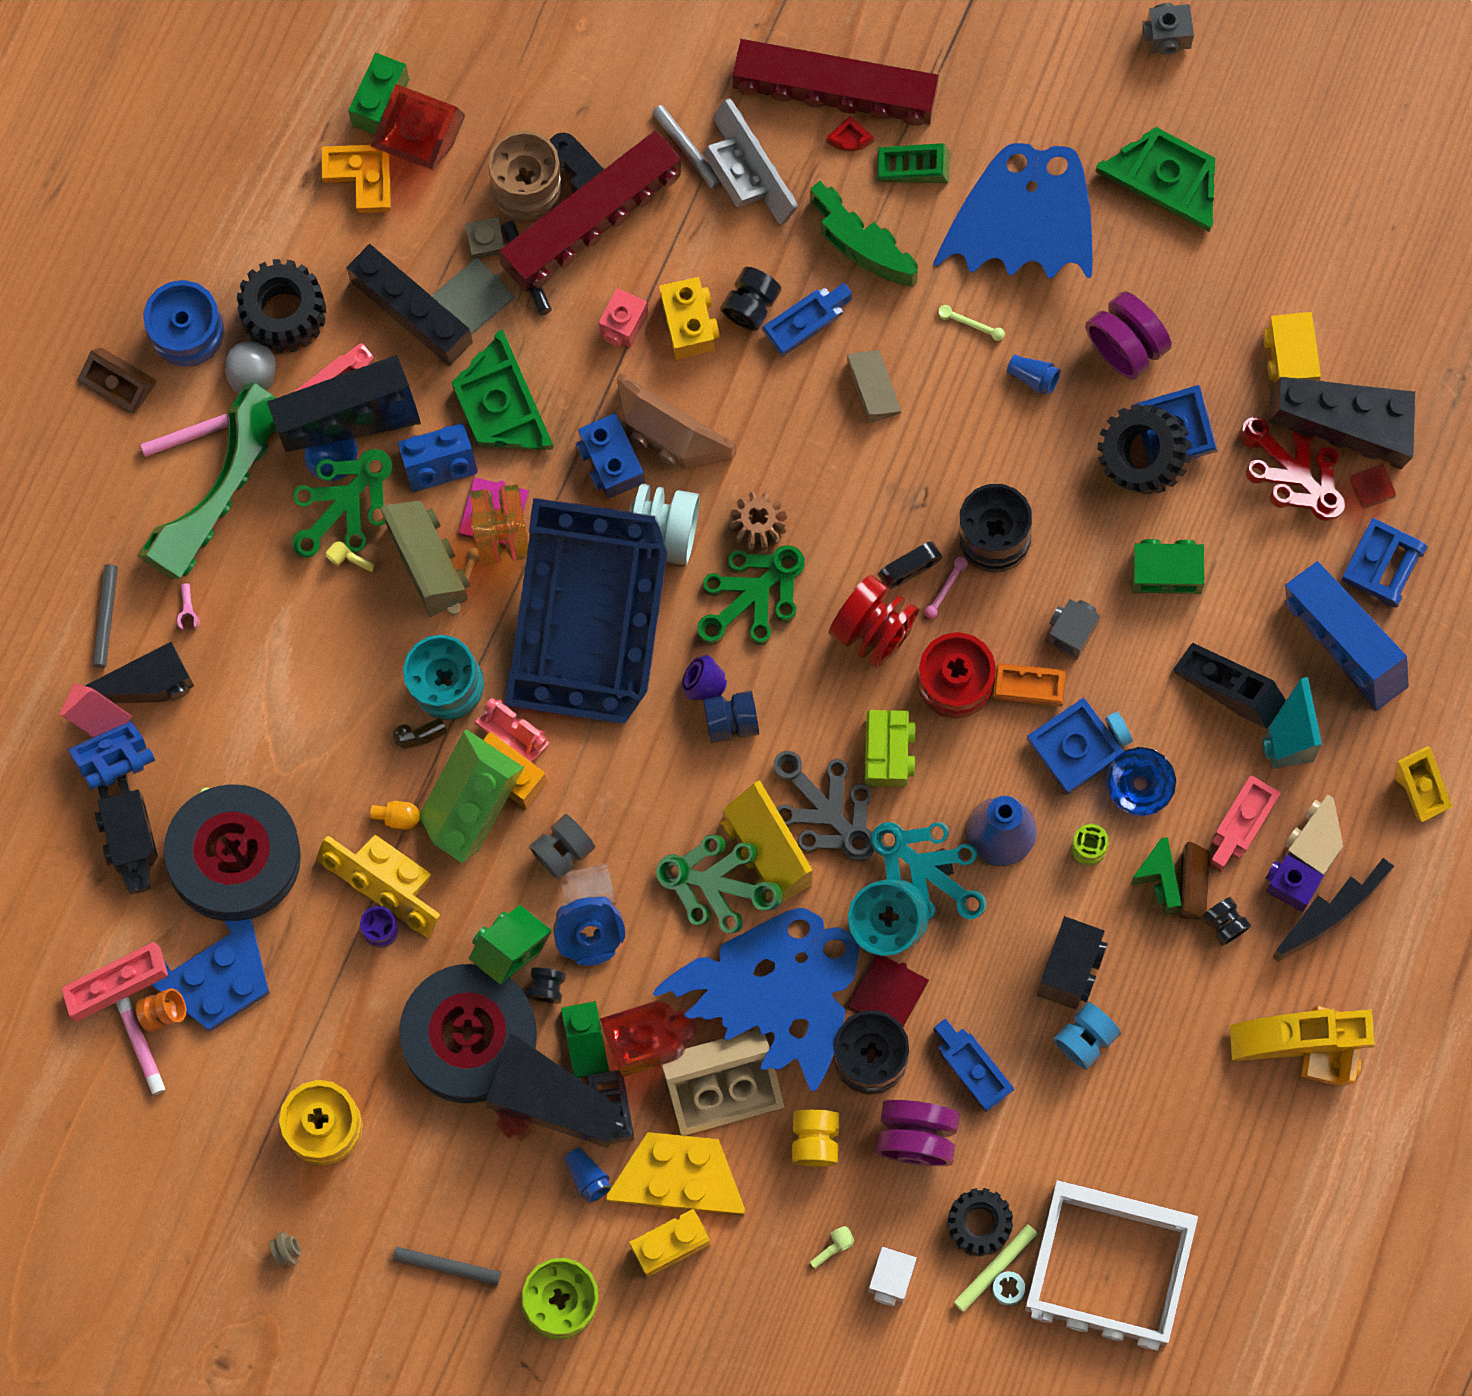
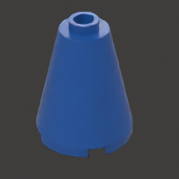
[966,796,1037,866]

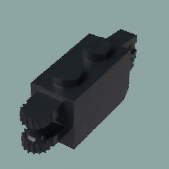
[95,774,158,894]

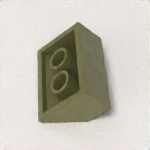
[381,501,470,617]

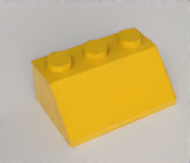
[721,780,813,903]

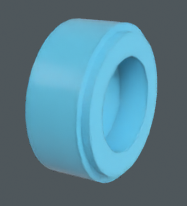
[1105,711,1133,747]

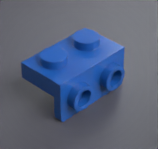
[398,423,478,492]

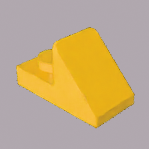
[1394,746,1453,822]

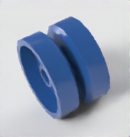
[143,280,224,367]

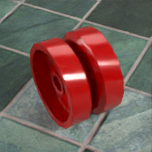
[917,632,996,719]

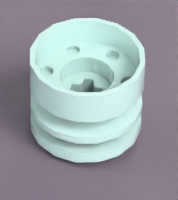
[630,484,700,566]

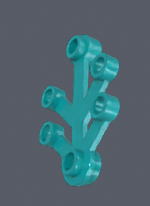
[871,822,987,920]

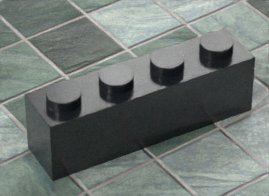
[346,243,473,366]

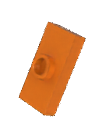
[993,663,1066,707]

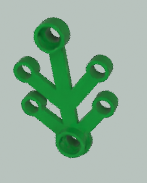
[291,449,392,558]
[697,545,805,645]
[656,835,783,933]

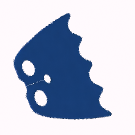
[934,143,1093,279]

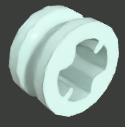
[992,1271,1025,1306]

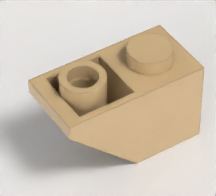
[1284,795,1343,875]

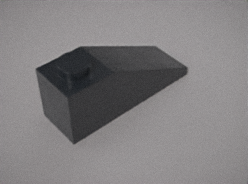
[85,642,194,703]
[1173,642,1286,729]

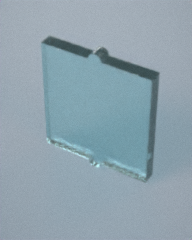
[433,258,514,335]

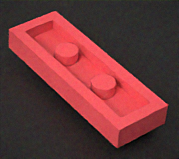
[62,942,168,1022]

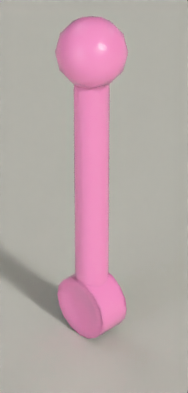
[924,557,968,619]

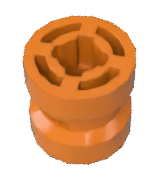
[136,988,186,1032]

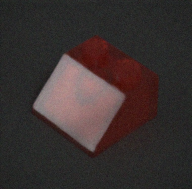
[371,84,465,171]

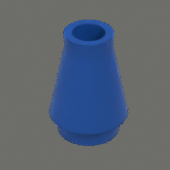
[1007,354,1061,395]
[564,1147,612,1203]

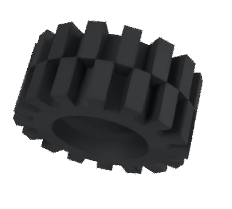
[947,1188,1013,1256]

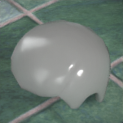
[225,341,277,393]

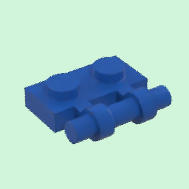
[67,721,155,790]

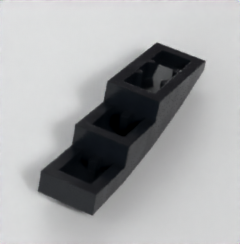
[1273,858,1394,961]

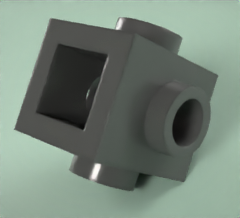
[1142,3,1194,55]

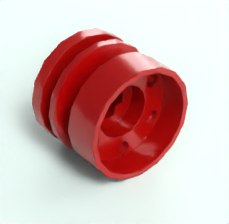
[828,575,919,668]

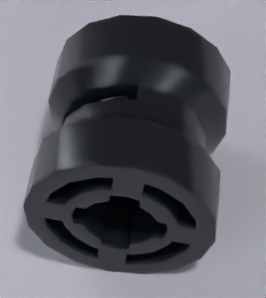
[1202,897,1251,946]

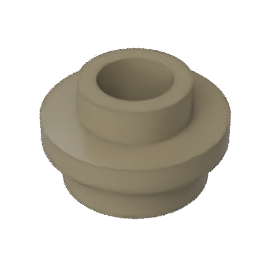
[270,1231,301,1267]

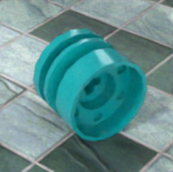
[403,634,485,720]
[847,878,930,956]

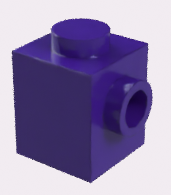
[1265,855,1324,912]

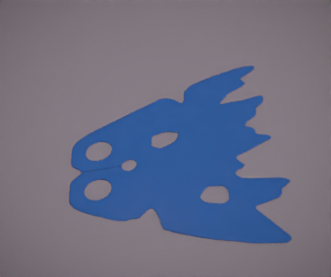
[653,908,859,1091]

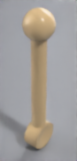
[447,548,481,615]

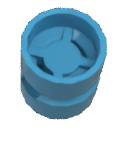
[1053,1002,1121,1070]

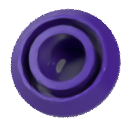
[682,655,727,700]

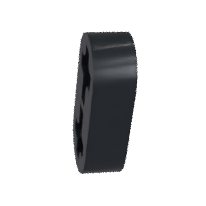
[877,541,943,590]

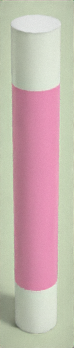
[116,996,166,1096]

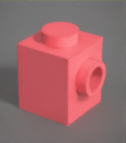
[599,288,648,348]

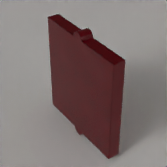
[848,954,929,1028]

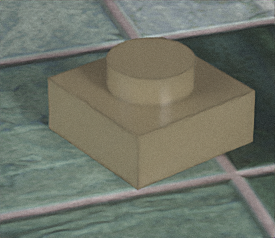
[465,217,504,260]

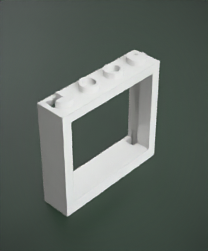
[1025,1180,1198,1351]

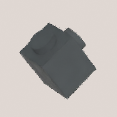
[1047,599,1100,659]

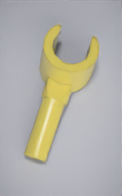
[326,542,375,572]

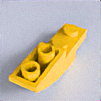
[1230,1009,1375,1061]

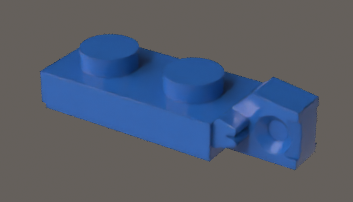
[762,283,853,357]
[933,1018,1014,1112]

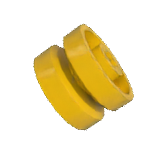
[279,1080,363,1166]

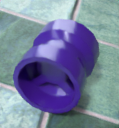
[360,906,398,948]

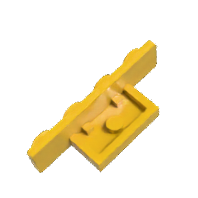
[316,835,440,938]

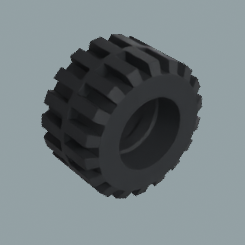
[237,259,326,353]
[1097,404,1192,494]

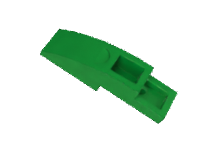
[810,180,918,287]

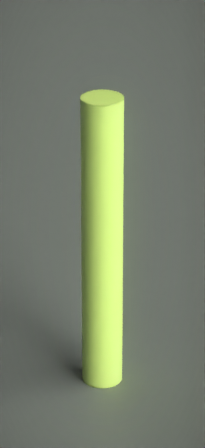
[953,1224,1038,1312]

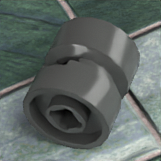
[529,814,596,880]

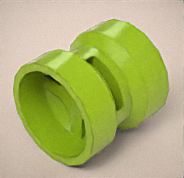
[1072,824,1109,866]

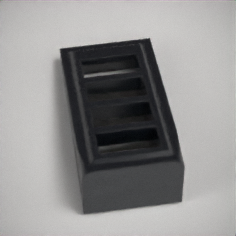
[588,1069,635,1146]

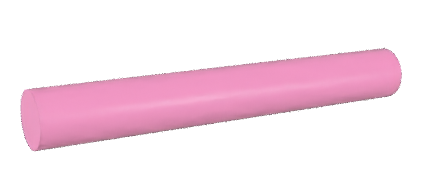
[140,413,228,457]

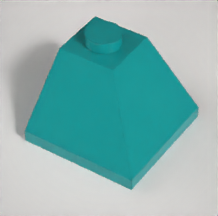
[1262,677,1322,769]

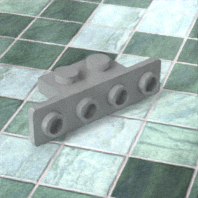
[703,98,798,225]

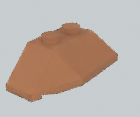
[617,372,736,469]

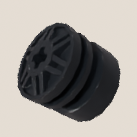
[960,484,1032,572]
[834,1010,909,1095]

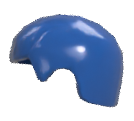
[304,438,358,482]

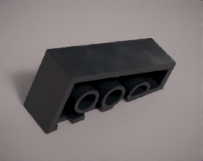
[267,355,421,452]
[1269,377,1415,470]

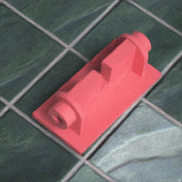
[474,698,550,762]

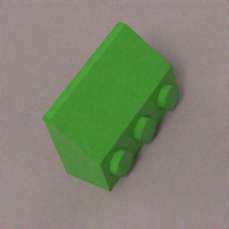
[420,729,524,863]

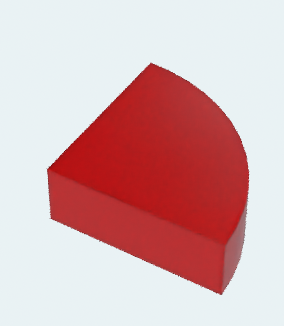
[826,116,874,151]

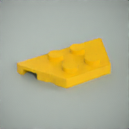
[607,1132,745,1216]

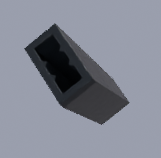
[486,1034,625,1148]

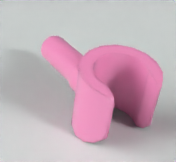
[177,584,200,630]

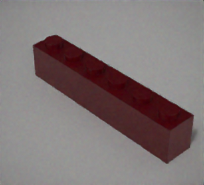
[732,39,939,126]
[499,130,682,293]

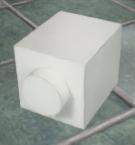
[869,1247,917,1306]

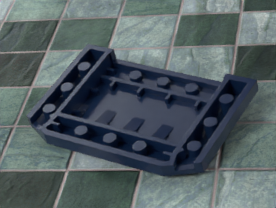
[504,497,668,724]

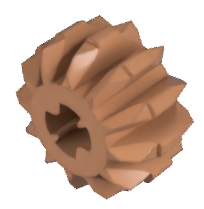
[730,492,787,551]

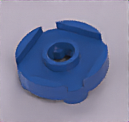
[553,896,625,966]

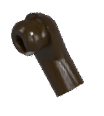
[393,718,447,749]

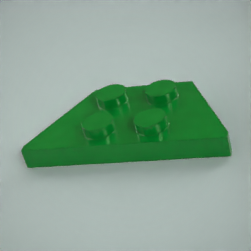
[1095,127,1216,232]
[451,329,554,450]

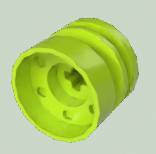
[521,1258,598,1340]

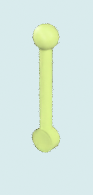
[939,305,1005,341]

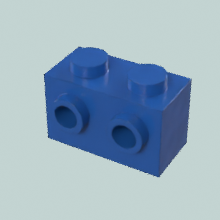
[575,413,645,499]

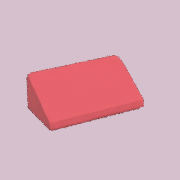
[59,683,132,737]

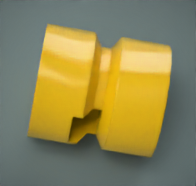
[792,1110,839,1167]

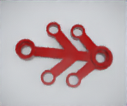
[1239,417,1345,521]

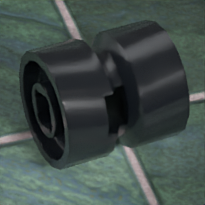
[720,266,782,331]

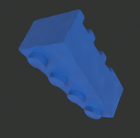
[1285,561,1409,711]

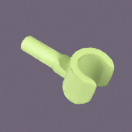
[810,1226,854,1269]

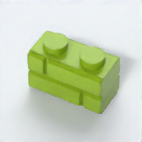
[865,710,915,787]

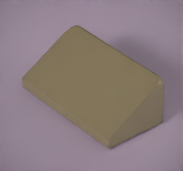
[847,350,902,423]

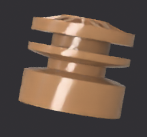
[488,131,562,221]

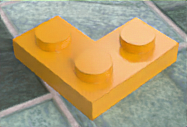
[322,144,391,213]

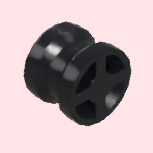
[527,967,566,1004]

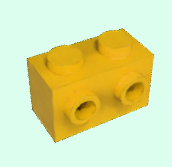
[659,277,720,360]

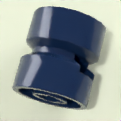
[703,690,759,743]

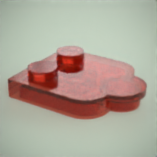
[600,1001,697,1077]

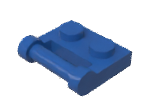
[1341,517,1428,608]

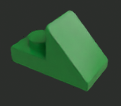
[1130,837,1181,915]
[561,1001,610,1078]

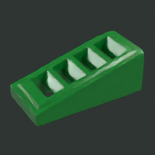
[877,143,950,183]

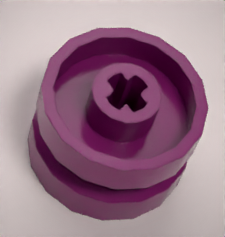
[1085,291,1172,380]
[875,1100,960,1167]

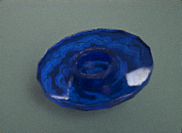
[1106,747,1176,816]

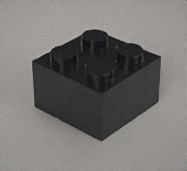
[1037,916,1108,1010]

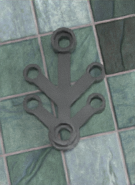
[774,751,875,861]

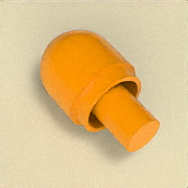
[370,800,420,830]

